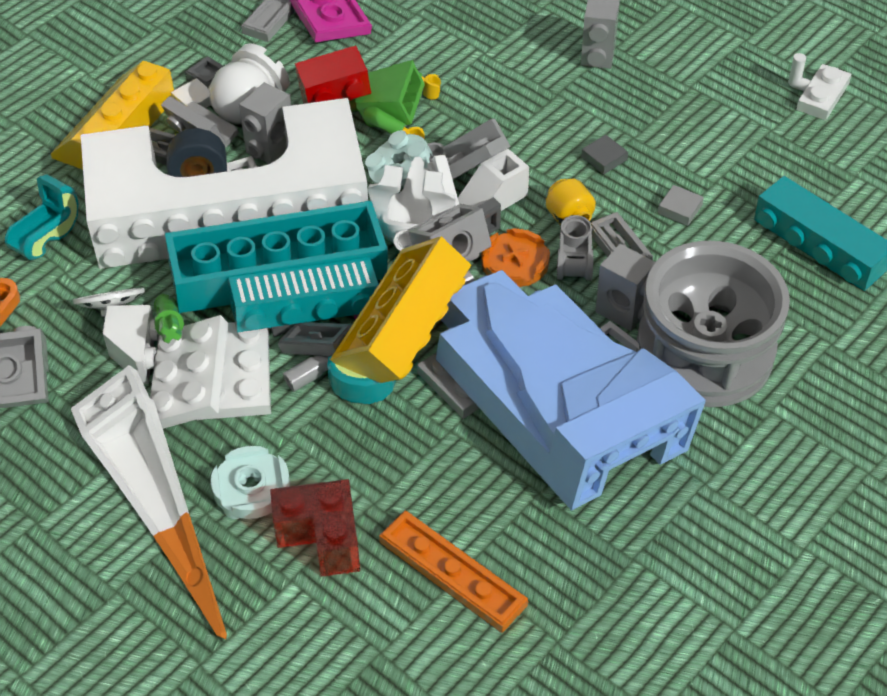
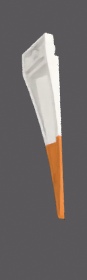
[71,365,227,640]

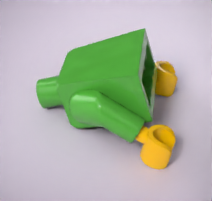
[349,60,441,139]

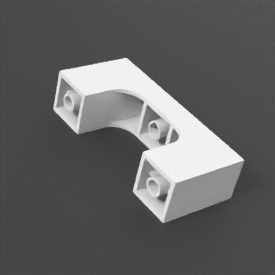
[81,98,368,269]

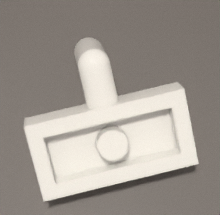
[788,53,852,120]

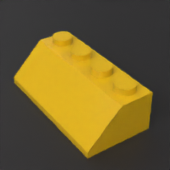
[51,60,174,170]
[330,236,471,383]

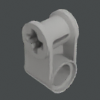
[557,215,593,281]

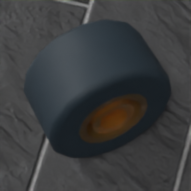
[167,128,227,177]

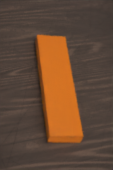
[379,510,528,633]

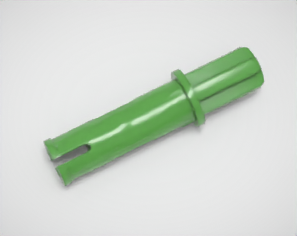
[154,294,184,344]

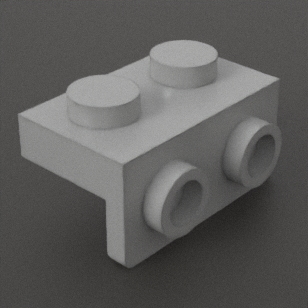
[161,96,239,148]

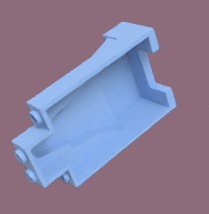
[436,270,706,511]

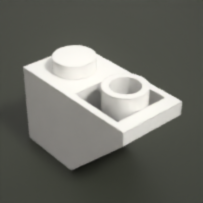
[458,148,529,211]
[103,305,159,384]

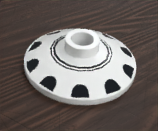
[73,288,145,316]

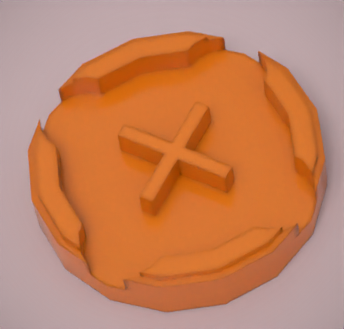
[481,228,550,287]

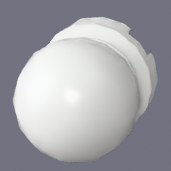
[209,44,290,125]

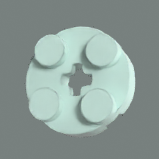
[365,130,432,188]
[211,446,290,519]

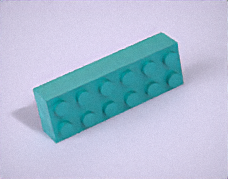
[165,200,388,313]

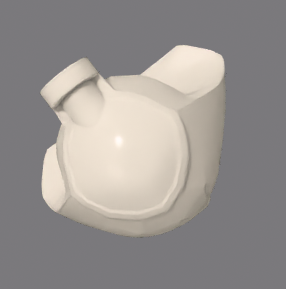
[368,156,456,251]

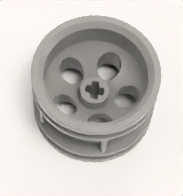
[636,241,790,407]

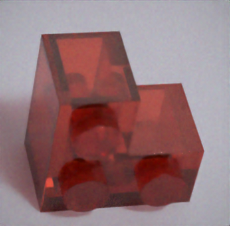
[270,479,360,577]

